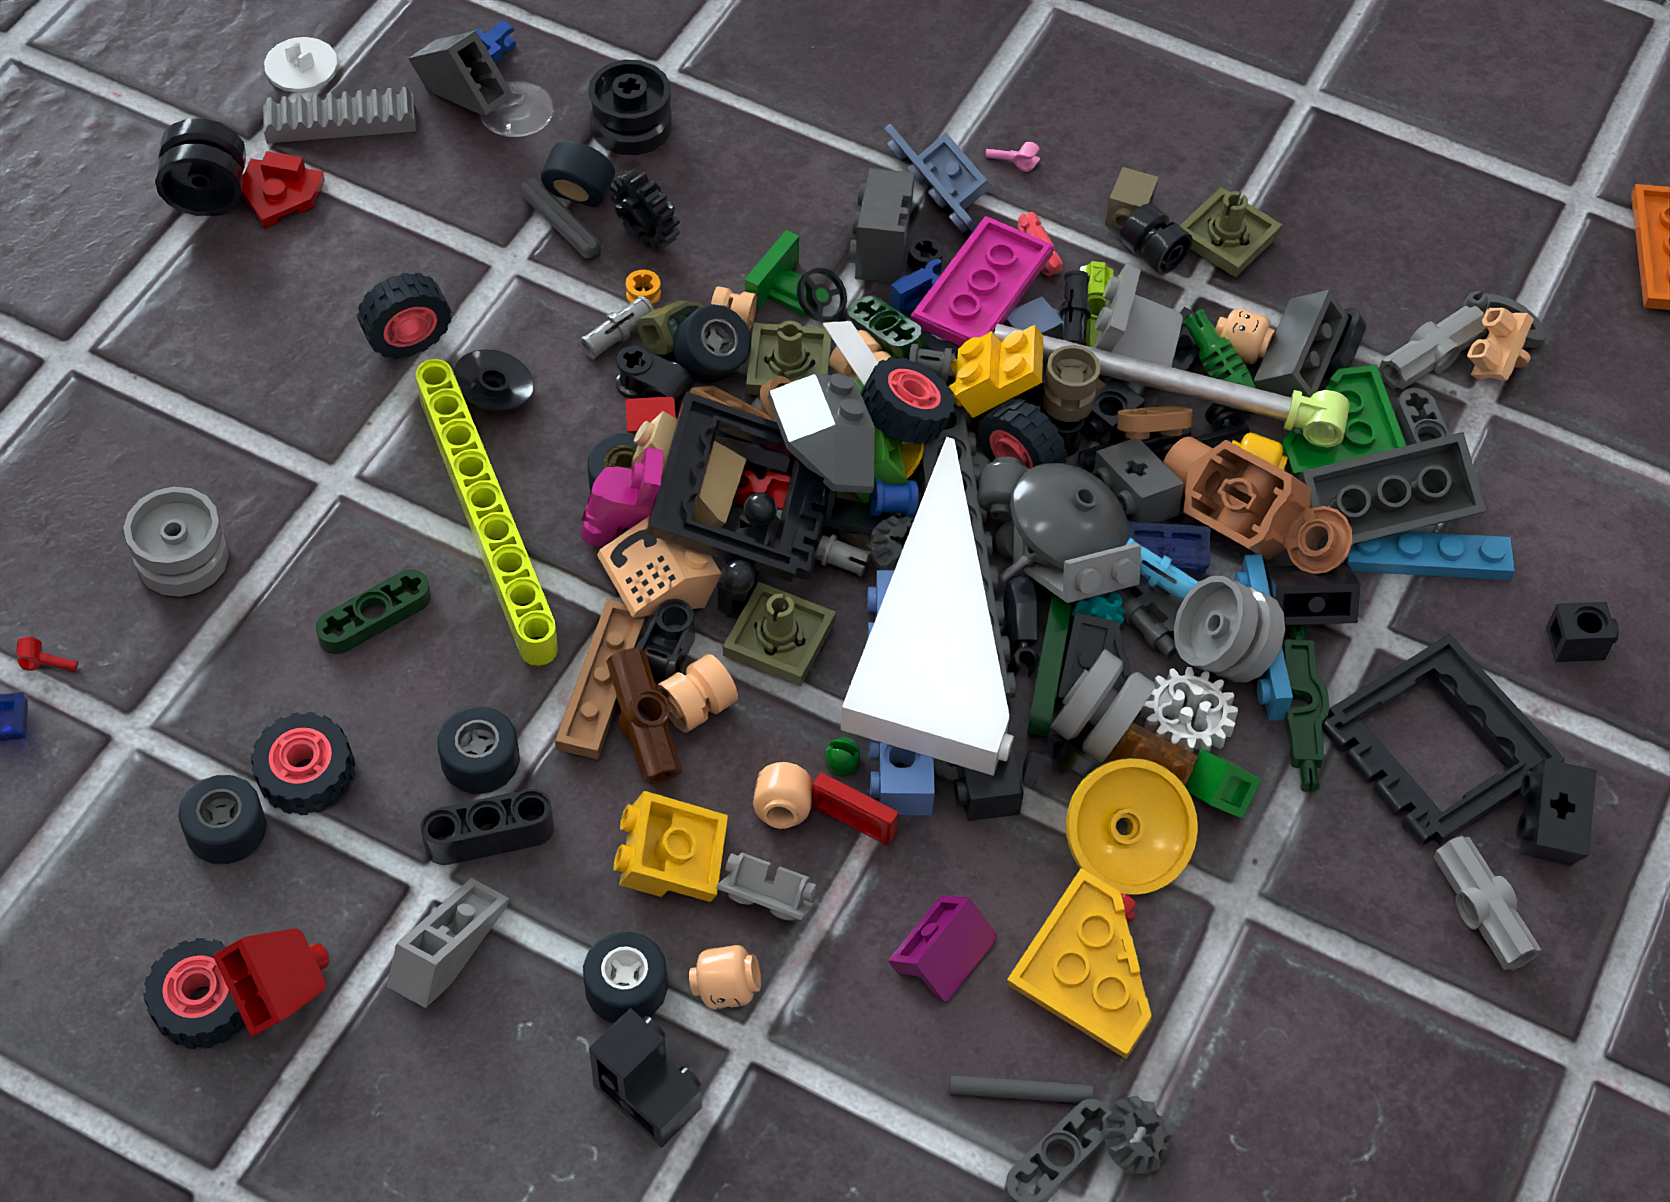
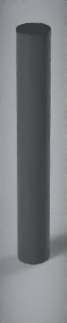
[949,1075,1093,1103]

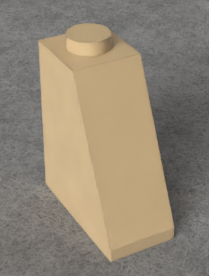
[632,411,746,528]

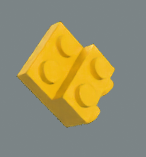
[949,325,1043,418]
[613,791,728,902]

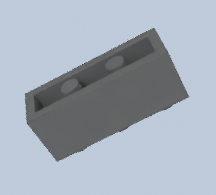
[1253,289,1349,398]

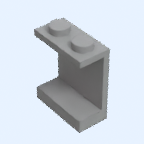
[1013,526,1141,603]

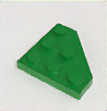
[1282,364,1406,478]

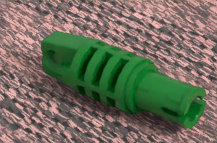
[1182,309,1256,412]

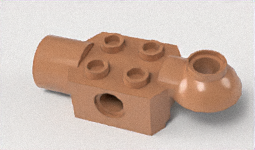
[1163,437,1353,574]

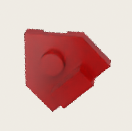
[241,151,325,229]

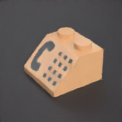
[597,516,722,618]

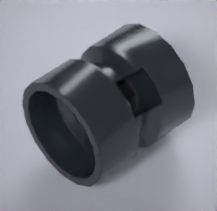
[1119,203,1193,275]

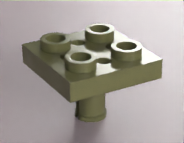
[1180,187,1282,277]
[746,321,832,395]
[723,582,836,686]

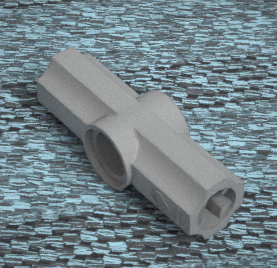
[1379,306,1488,390]
[1433,835,1542,971]

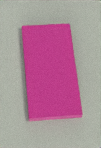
[911,216,1054,347]

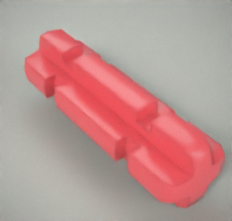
[1017,212,1063,277]

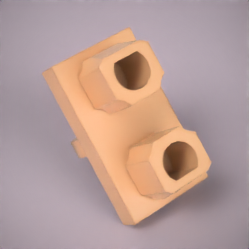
[1467,308,1534,381]

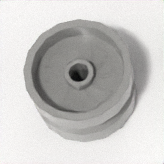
[123,486,229,597]
[1174,576,1285,683]
[1050,649,1156,763]

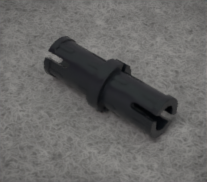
[1059,270,1091,346]

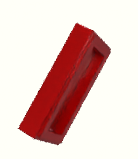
[812,772,899,845]

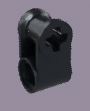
[616,346,694,410]
[636,599,695,680]

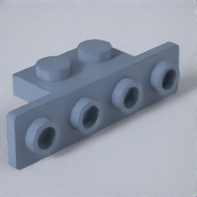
[884,124,992,234]

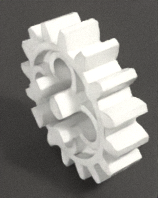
[1141,667,1238,758]

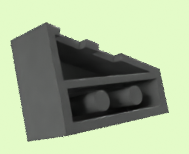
[848,168,915,283]

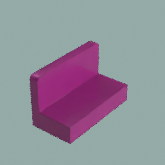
[888,895,997,1002]

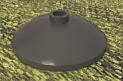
[1010,463,1129,569]

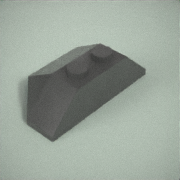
[768,374,875,493]

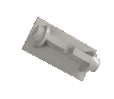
[716,852,817,920]

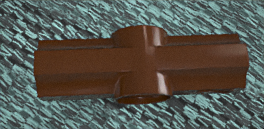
[606,648,682,784]

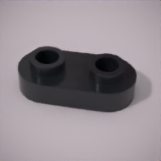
[1324,308,1366,375]

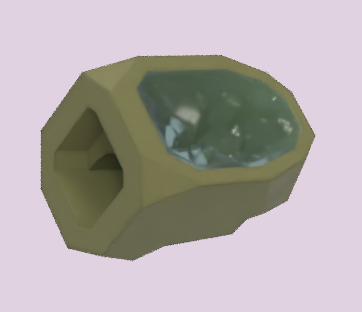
[638,300,703,355]

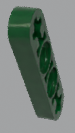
[1027,593,1073,737]

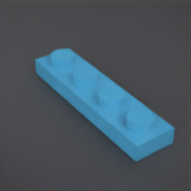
[1344,531,1515,580]
[1234,554,1293,721]

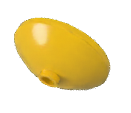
[1066,758,1198,894]

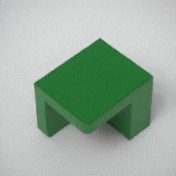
[1183,748,1262,818]

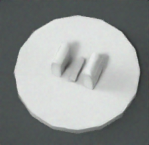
[264,37,338,93]

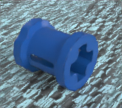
[869,479,918,518]

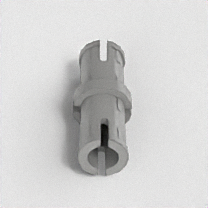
[579,295,654,360]

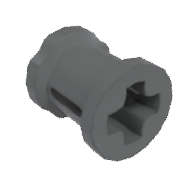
[909,343,952,385]

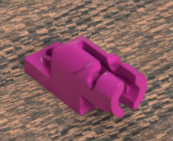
[580,447,663,547]

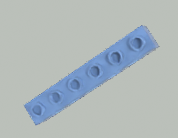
[867,570,935,815]

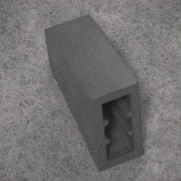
[408,30,514,116]

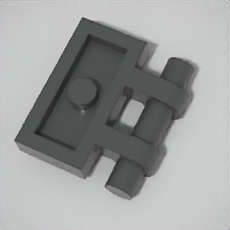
[1116,567,1183,658]

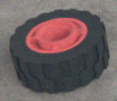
[357,273,452,358]
[860,357,956,445]
[977,398,1067,469]
[251,712,355,815]
[143,938,244,1049]

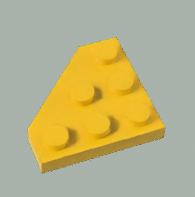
[1007,868,1152,1059]

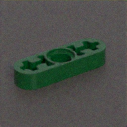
[848,296,928,360]
[316,570,431,654]

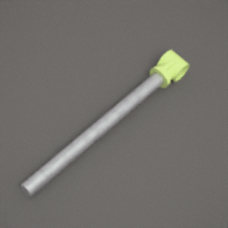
[994,324,1350,448]

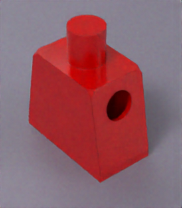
[212,928,329,1037]

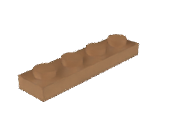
[555,599,649,760]

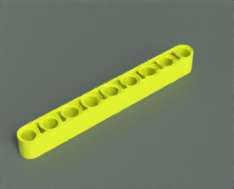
[416,359,558,666]

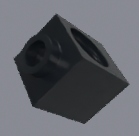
[1083,378,1145,445]
[1546,602,1619,662]

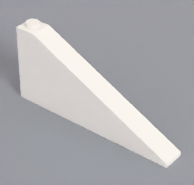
[841,437,1014,776]

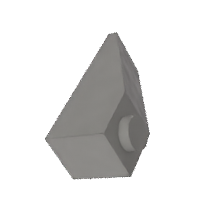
[386,878,510,1008]

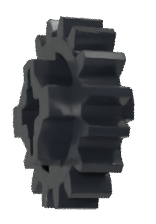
[610,169,680,251]

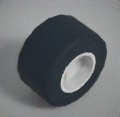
[583,931,668,1023]

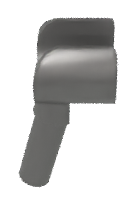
[1000,544,1051,583]

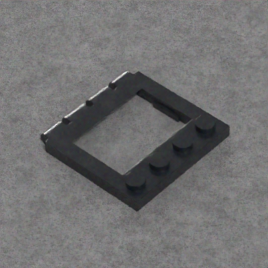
[645,391,830,582]
[1322,634,1565,846]

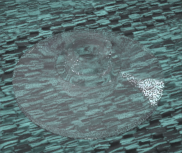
[480,81,553,137]

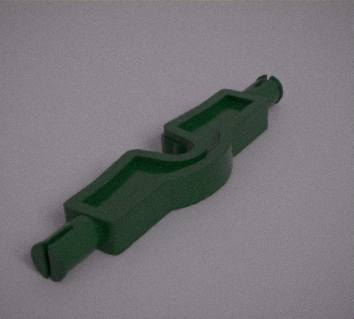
[1282,625,1329,792]

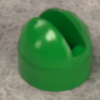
[825,737,860,776]

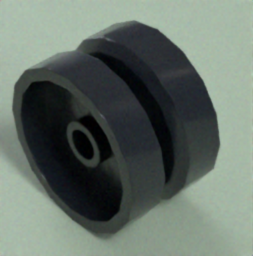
[588,59,672,155]
[155,118,246,216]

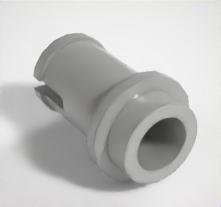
[815,534,871,577]

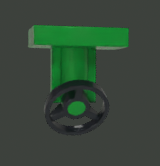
[744,230,847,322]

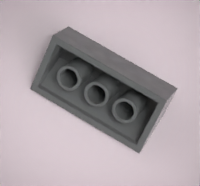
[1297,432,1486,549]

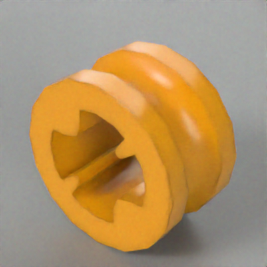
[625,269,661,306]

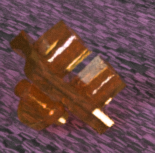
[1107,722,1198,786]

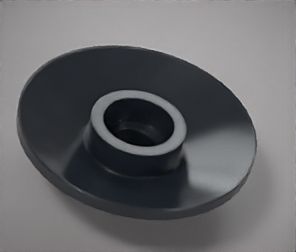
[454,349,534,412]

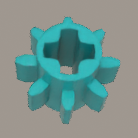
[1071,591,1126,627]

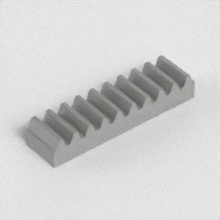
[263,87,416,144]

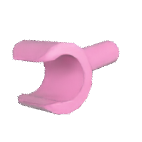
[985,142,1040,172]

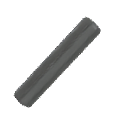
[521,178,601,259]

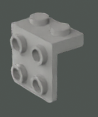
[1094,264,1183,367]

